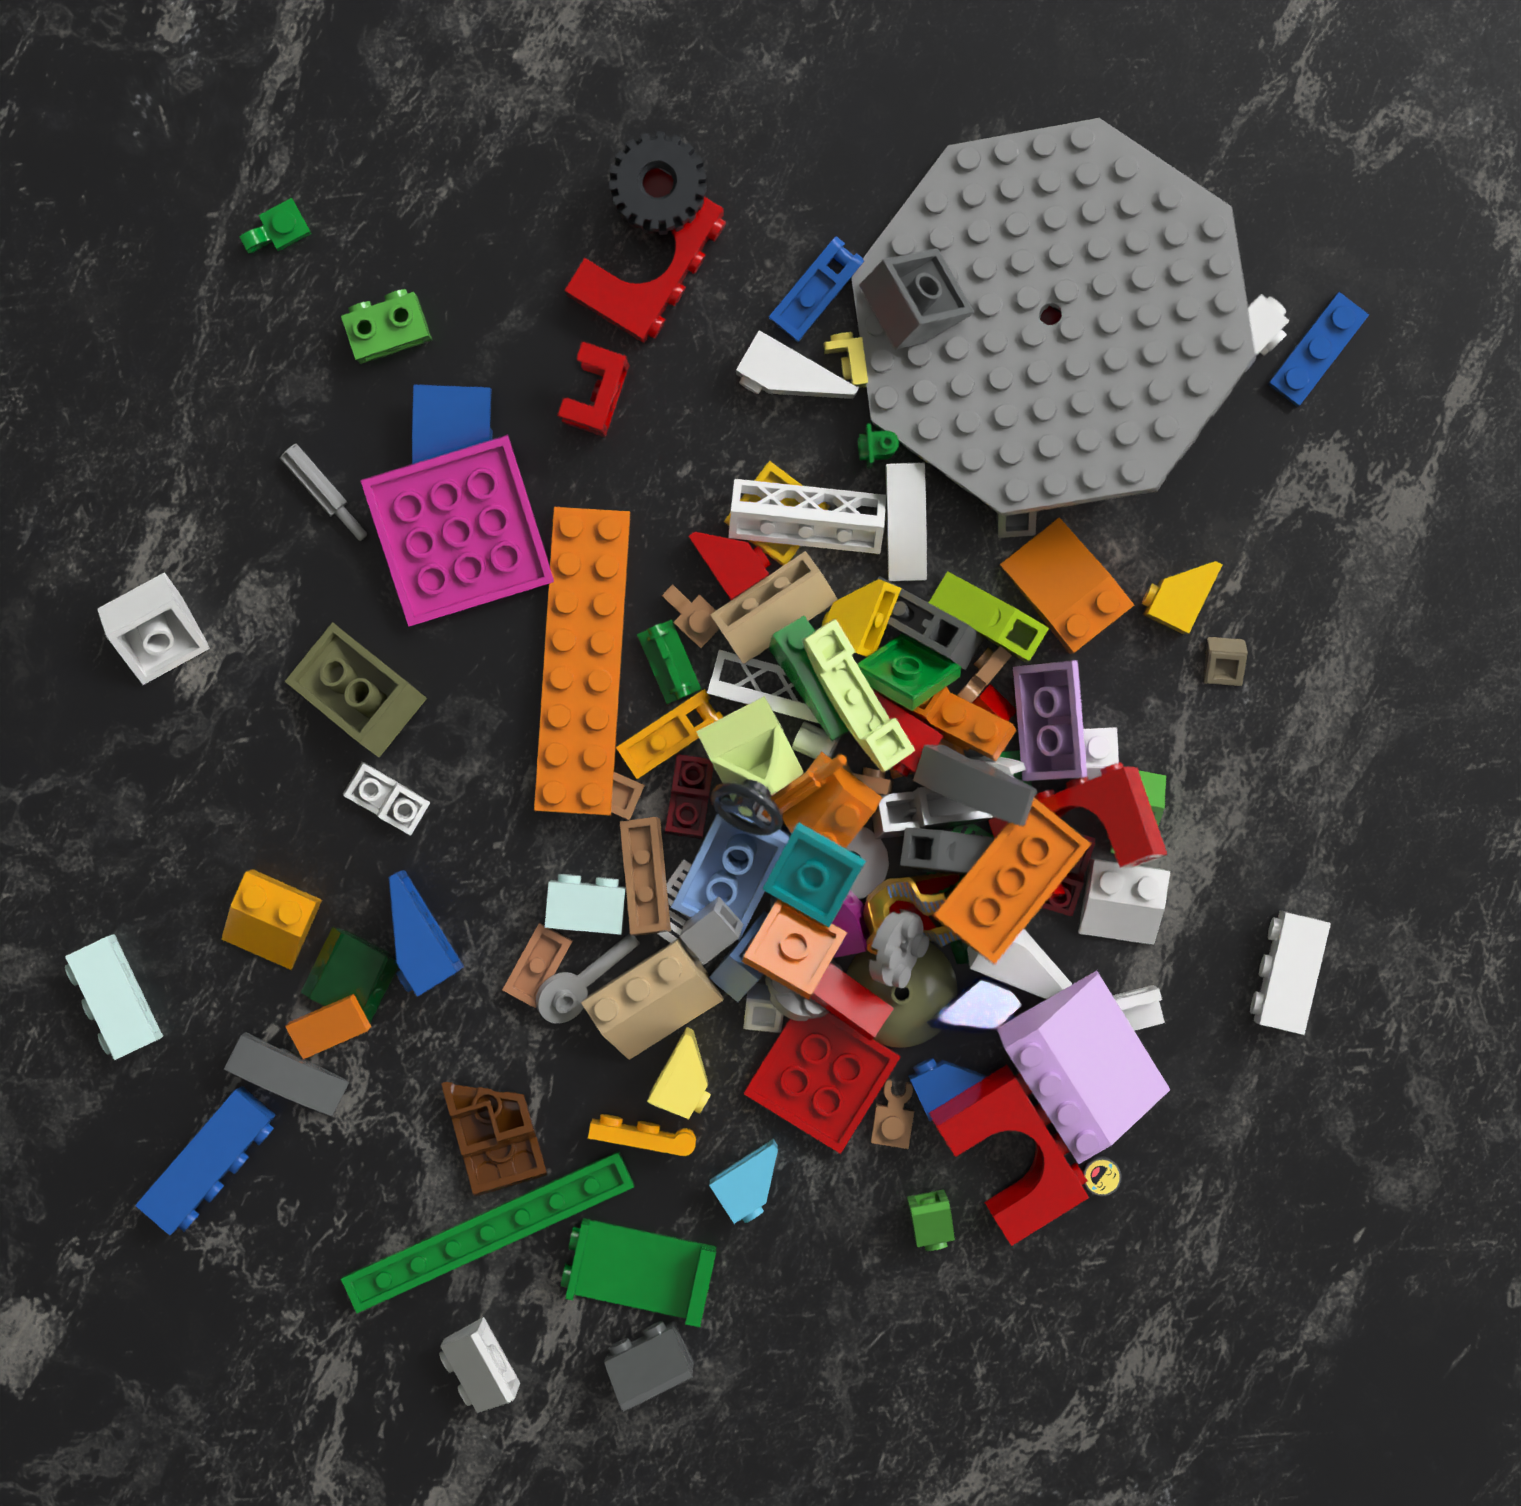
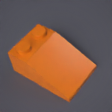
[1000,517,1134,654]

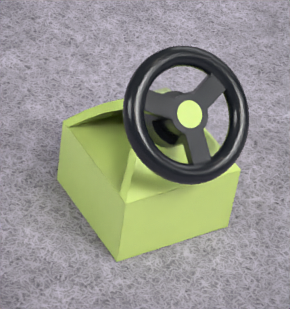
[696,696,804,836]

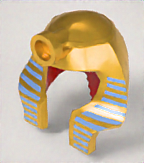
[863,873,960,955]

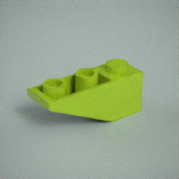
[928,571,1049,662]

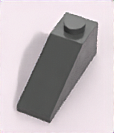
[878,576,985,670]

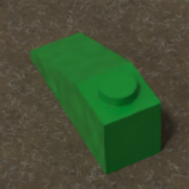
[769,615,849,742]

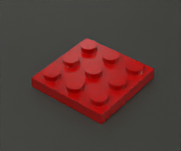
[743,1012,901,1154]

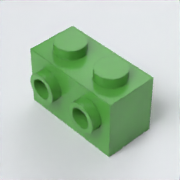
[341,289,432,364]

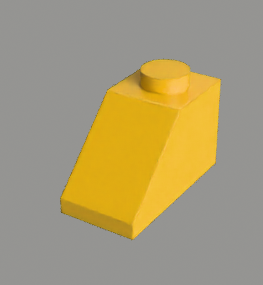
[1142,561,1223,634]
[822,579,901,657]

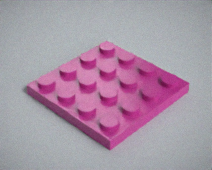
[361,435,554,627]

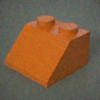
[782,751,883,849]

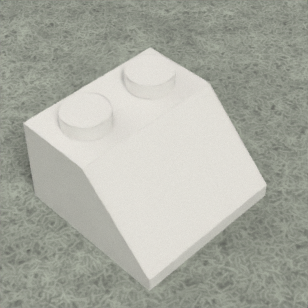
[98,572,210,685]
[1078,858,1170,945]
[439,1317,520,1413]

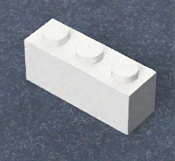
[1250,911,1331,1035]

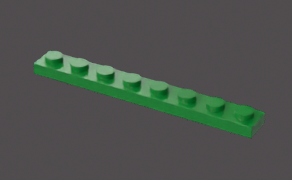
[341,1151,634,1313]

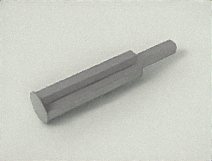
[280,444,367,540]

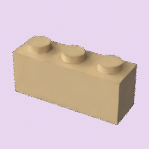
[710,551,838,664]

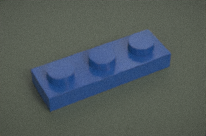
[1268,292,1369,407]

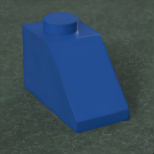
[909,1058,988,1121]

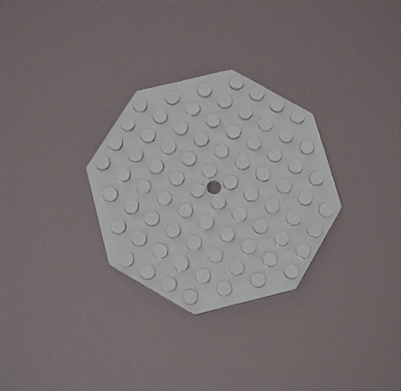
[851,118,1256,516]

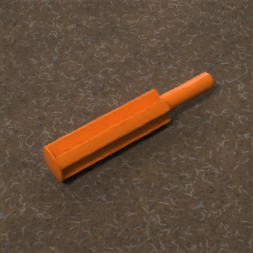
[762,754,847,822]

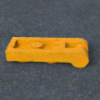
[616,689,723,779]
[588,1114,696,1156]

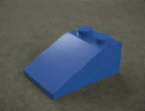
[389,870,464,996]

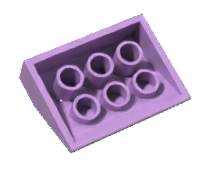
[997,971,1170,1164]

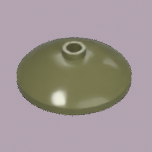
[846,942,957,1048]

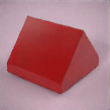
[972,684,1017,721]

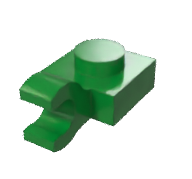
[239,198,312,254]

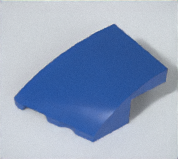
[412,385,493,464]

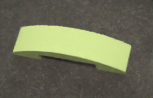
[803,619,915,772]

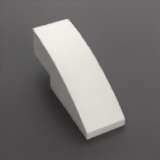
[885,463,927,581]

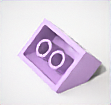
[1013,661,1087,781]

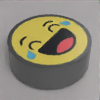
[1082,1156,1121,1196]

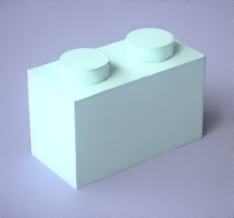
[545,874,626,934]

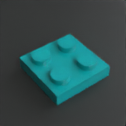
[762,823,866,927]

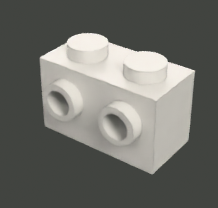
[1248,294,1289,356]

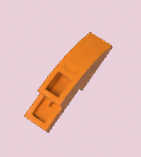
[871,687,1016,761]

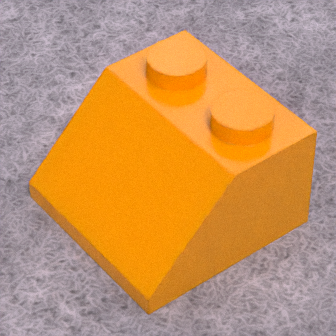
[222,870,322,970]

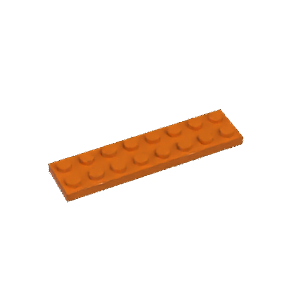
[534,507,631,816]

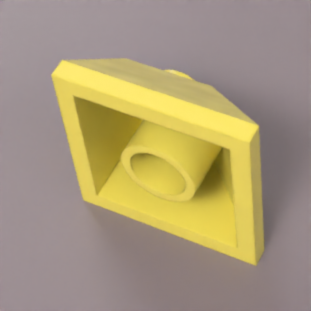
[647,1027,711,1119]

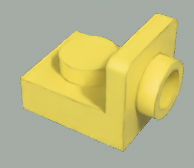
[823,332,868,388]

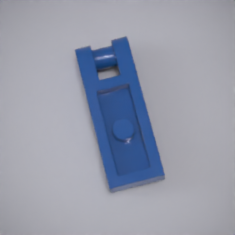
[769,236,864,343]

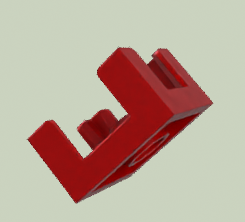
[558,342,629,437]

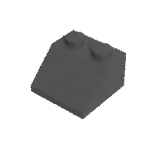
[859,248,974,350]
[604,1321,694,1412]

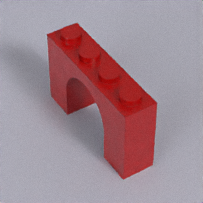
[565,168,726,343]
[988,762,1168,901]
[929,1065,1089,1246]

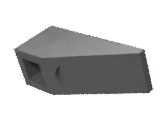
[900,827,995,875]

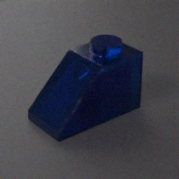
[927,974,1022,1034]

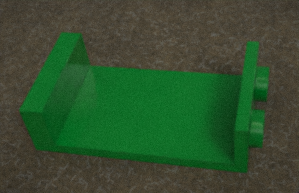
[561,1218,716,1327]

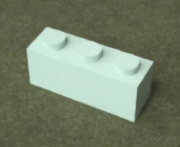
[65,934,163,1060]

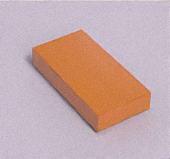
[285,994,371,1059]

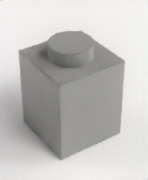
[679,896,744,965]

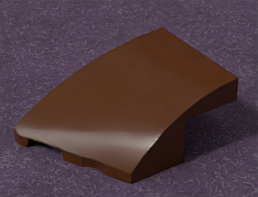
[441,1082,548,1197]

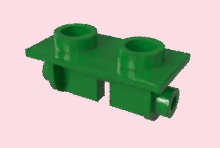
[858,424,899,469]
[637,620,702,704]

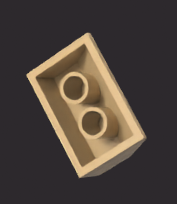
[581,937,724,1060]

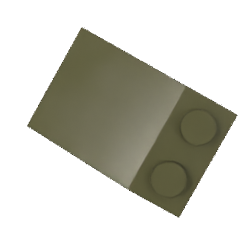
[285,622,427,757]

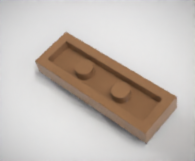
[620,817,671,936]

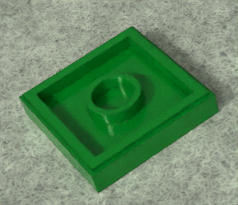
[857,634,961,711]

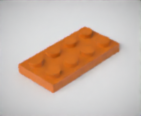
[933,798,1091,965]

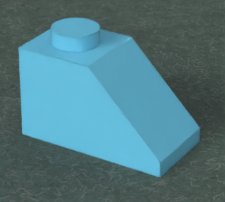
[709,1139,778,1224]

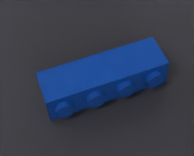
[135,1086,276,1235]

